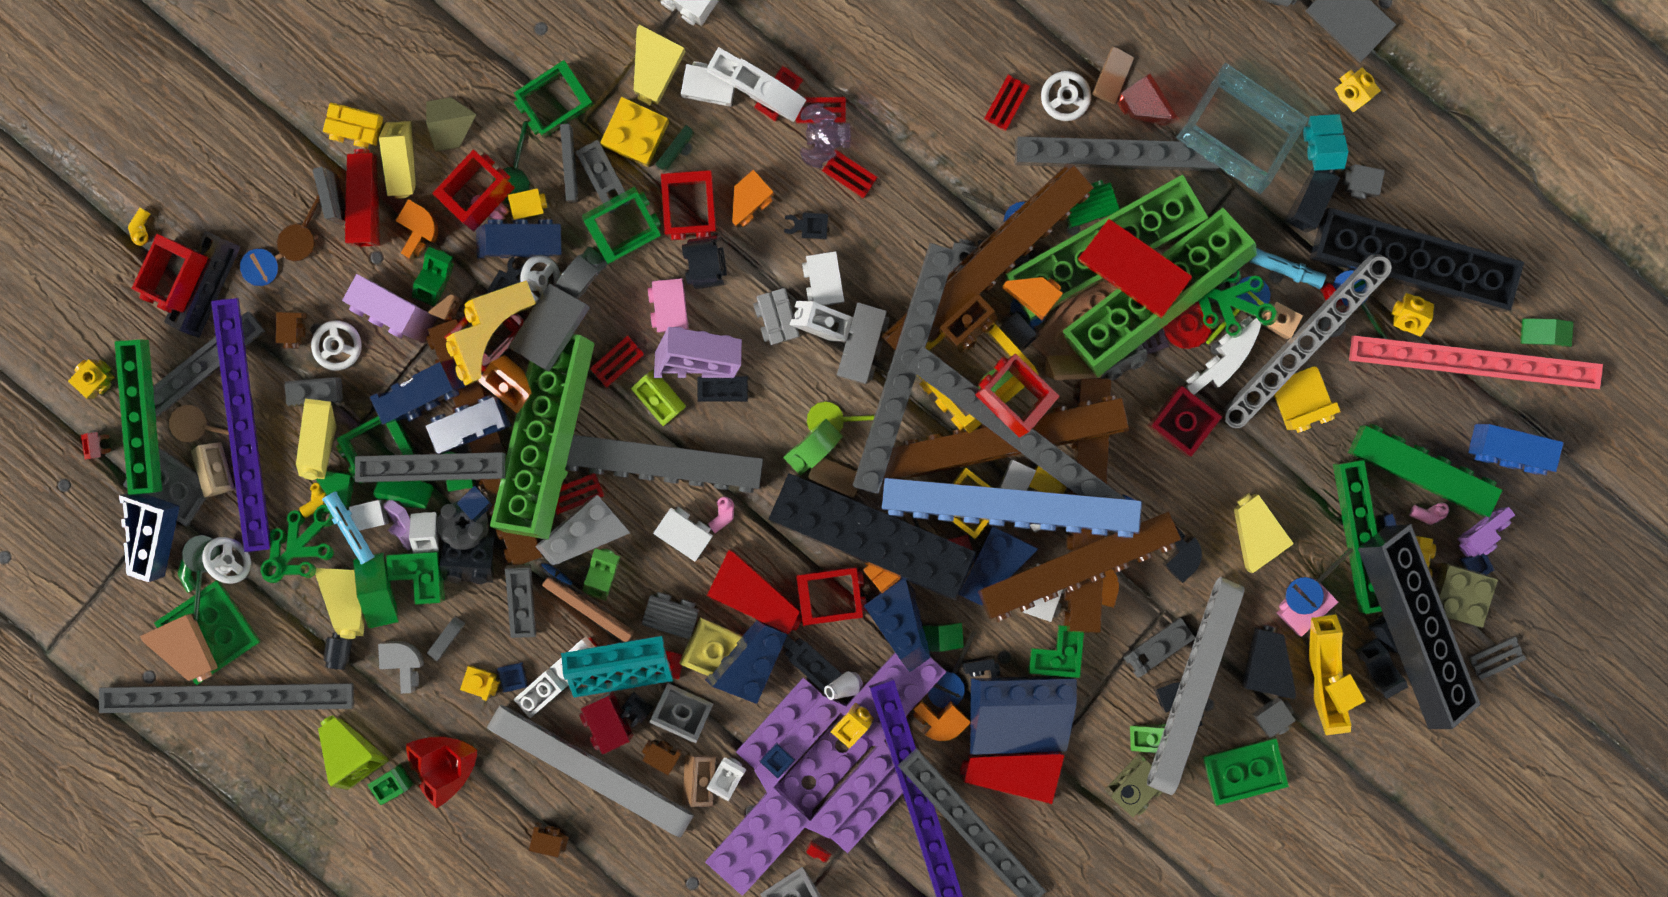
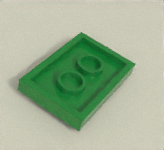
[1202,737,1289,806]

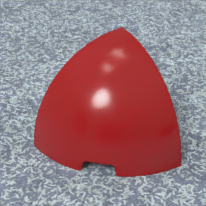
[406,737,477,809]

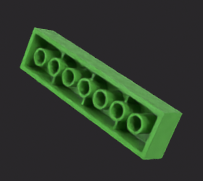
[1005,174,1208,322]
[1063,208,1257,378]
[490,334,595,540]

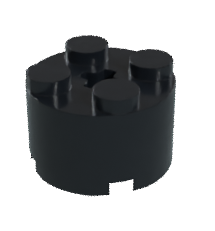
[682,235,727,289]

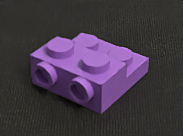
[1457,507,1515,557]

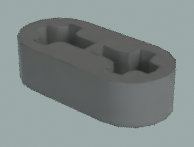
[427,616,466,661]

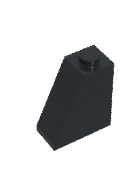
[1284,168,1340,233]
[1242,625,1296,699]

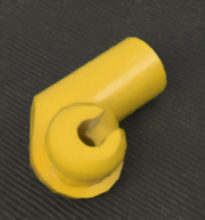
[128,207,150,246]
[299,482,327,518]

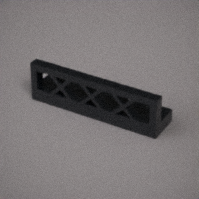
[164,231,240,338]

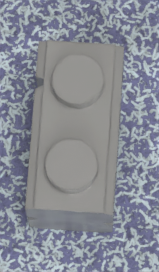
[753,288,800,346]

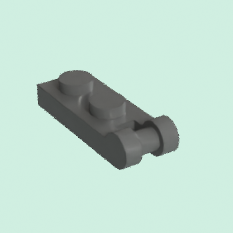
[576,140,631,215]
[1123,617,1195,678]

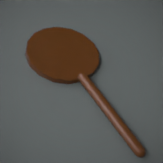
[277,194,320,262]

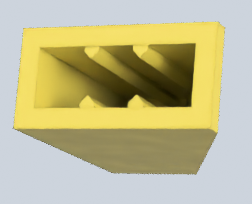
[634,25,685,106]
[379,121,416,198]
[296,399,337,480]
[1234,493,1294,573]
[315,568,365,639]

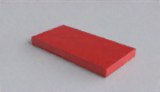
[1078,219,1192,319]

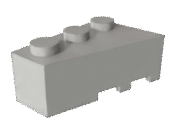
[837,303,890,384]
[535,495,630,565]

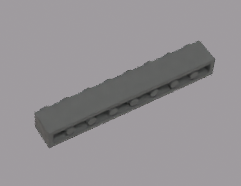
[1014,137,1220,171]
[565,435,763,493]

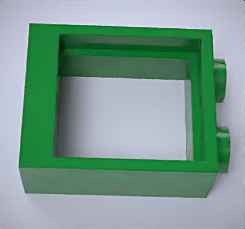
[514,60,594,138]
[582,187,662,264]
[336,416,418,483]

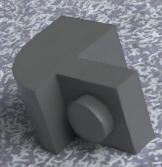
[555,246,608,299]

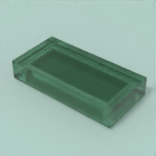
[655,125,694,173]

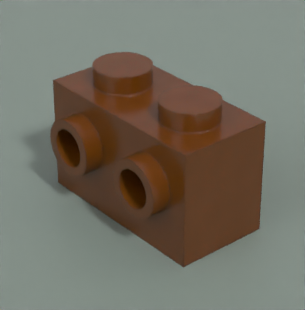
[940,293,997,353]

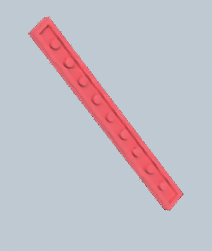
[1349,336,1603,389]

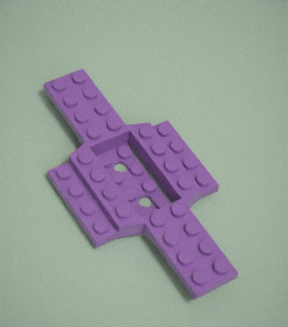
[705,653,946,896]

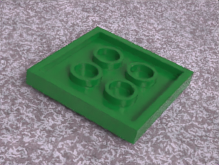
[154,580,261,685]

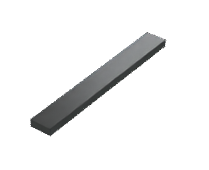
[898,748,1046,897]

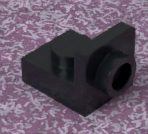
[961,656,1001,678]

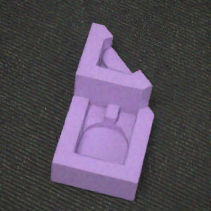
[383,500,412,551]

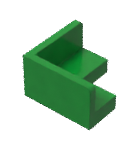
[386,551,445,604]
[353,553,399,628]
[1027,625,1084,678]

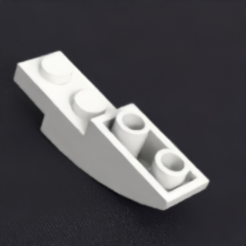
[706,47,806,122]
[1184,316,1261,395]
[514,637,595,718]

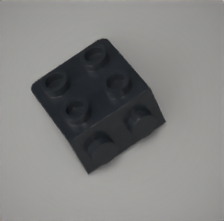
[440,523,496,584]

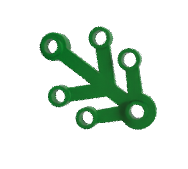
[1198,269,1278,338]
[260,505,334,583]

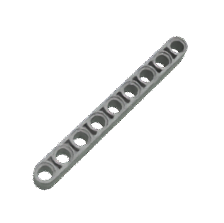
[1223,254,1392,428]
[1147,577,1244,795]
[487,705,694,837]

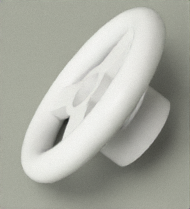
[1041,71,1091,121]
[520,255,561,303]
[311,320,362,371]
[202,537,251,584]

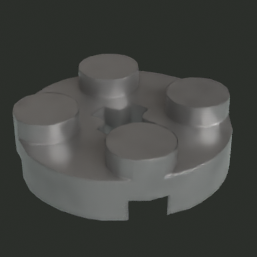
[437,501,489,549]

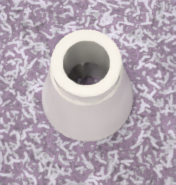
[825,671,863,700]

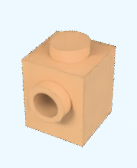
[1261,302,1303,339]

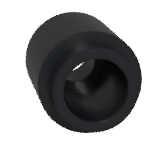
[323,632,352,670]

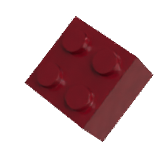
[1147,386,1222,457]
[579,691,634,755]

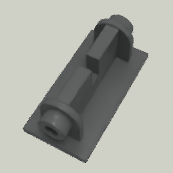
[1101,344,1148,381]

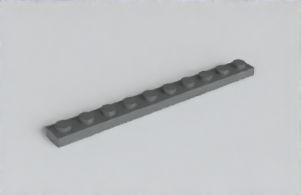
[853,243,956,494]
[907,346,1126,500]
[99,683,354,713]

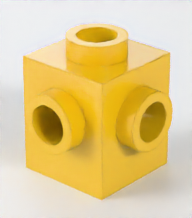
[1335,67,1381,112]
[1392,293,1434,337]
[68,359,114,399]

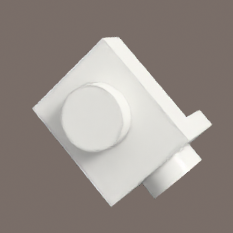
[706,757,746,801]

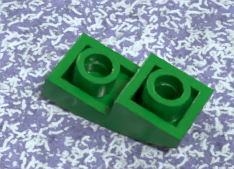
[373,481,434,508]

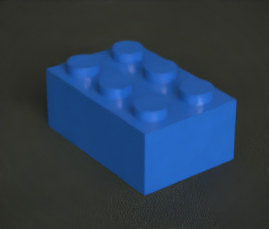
[1468,424,1563,475]

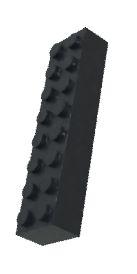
[1310,208,1525,312]
[768,473,976,601]
[1358,524,1481,729]

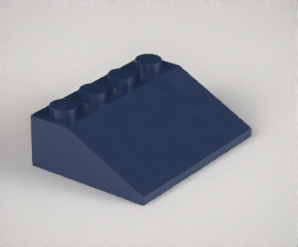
[970,676,1077,754]

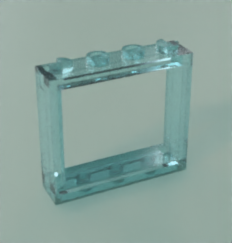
[1176,62,1309,194]

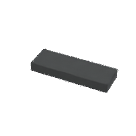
[560,124,578,203]
[505,565,537,638]

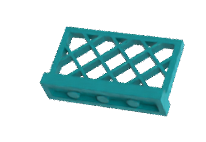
[561,636,673,698]

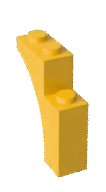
[446,280,536,386]
[1309,615,1351,735]

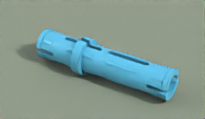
[1249,248,1326,289]
[322,491,375,565]

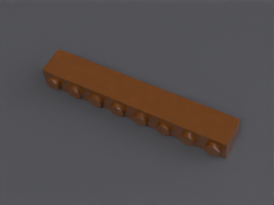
[978,511,1181,622]

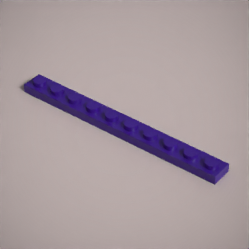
[211,298,271,552]
[869,678,963,897]

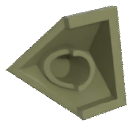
[426,97,476,152]

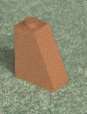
[140,613,218,682]

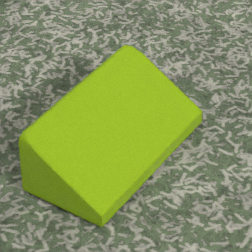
[631,369,686,426]

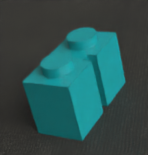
[1303,114,1349,171]

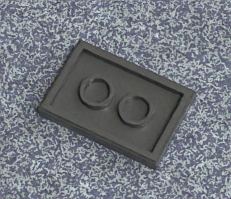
[1306,0,1396,62]
[312,167,346,226]
[508,284,590,372]
[123,447,207,526]

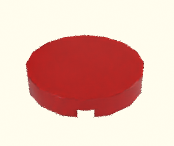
[1162,301,1212,349]

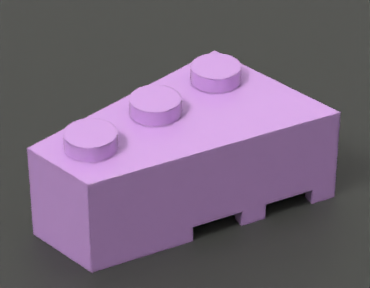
[342,274,438,343]
[654,327,742,378]

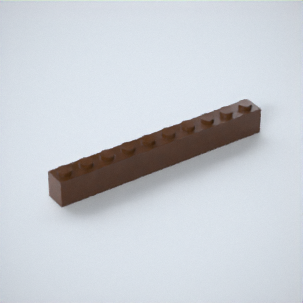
[882,163,1093,350]
[426,319,543,565]
[1063,378,1111,633]
[882,395,1130,484]

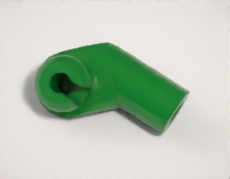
[178,558,196,593]

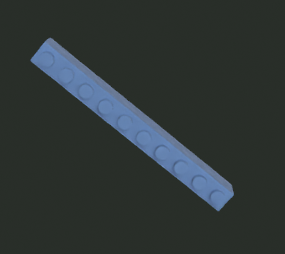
[882,478,1142,538]

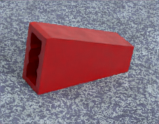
[345,149,380,247]
[707,549,802,635]
[960,752,1065,804]

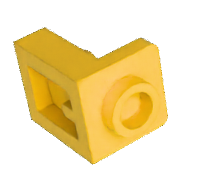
[460,665,499,701]
[831,702,874,748]

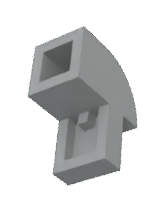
[378,641,424,694]

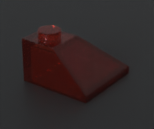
[1118,74,1177,126]

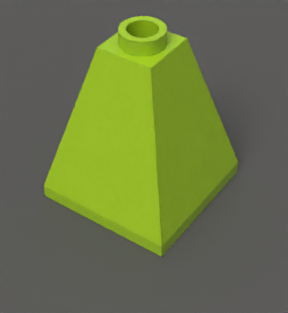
[318,715,389,790]

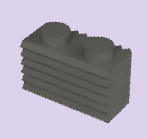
[285,377,343,407]
[642,592,699,639]

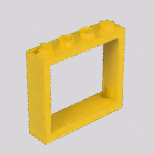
[916,325,1039,434]

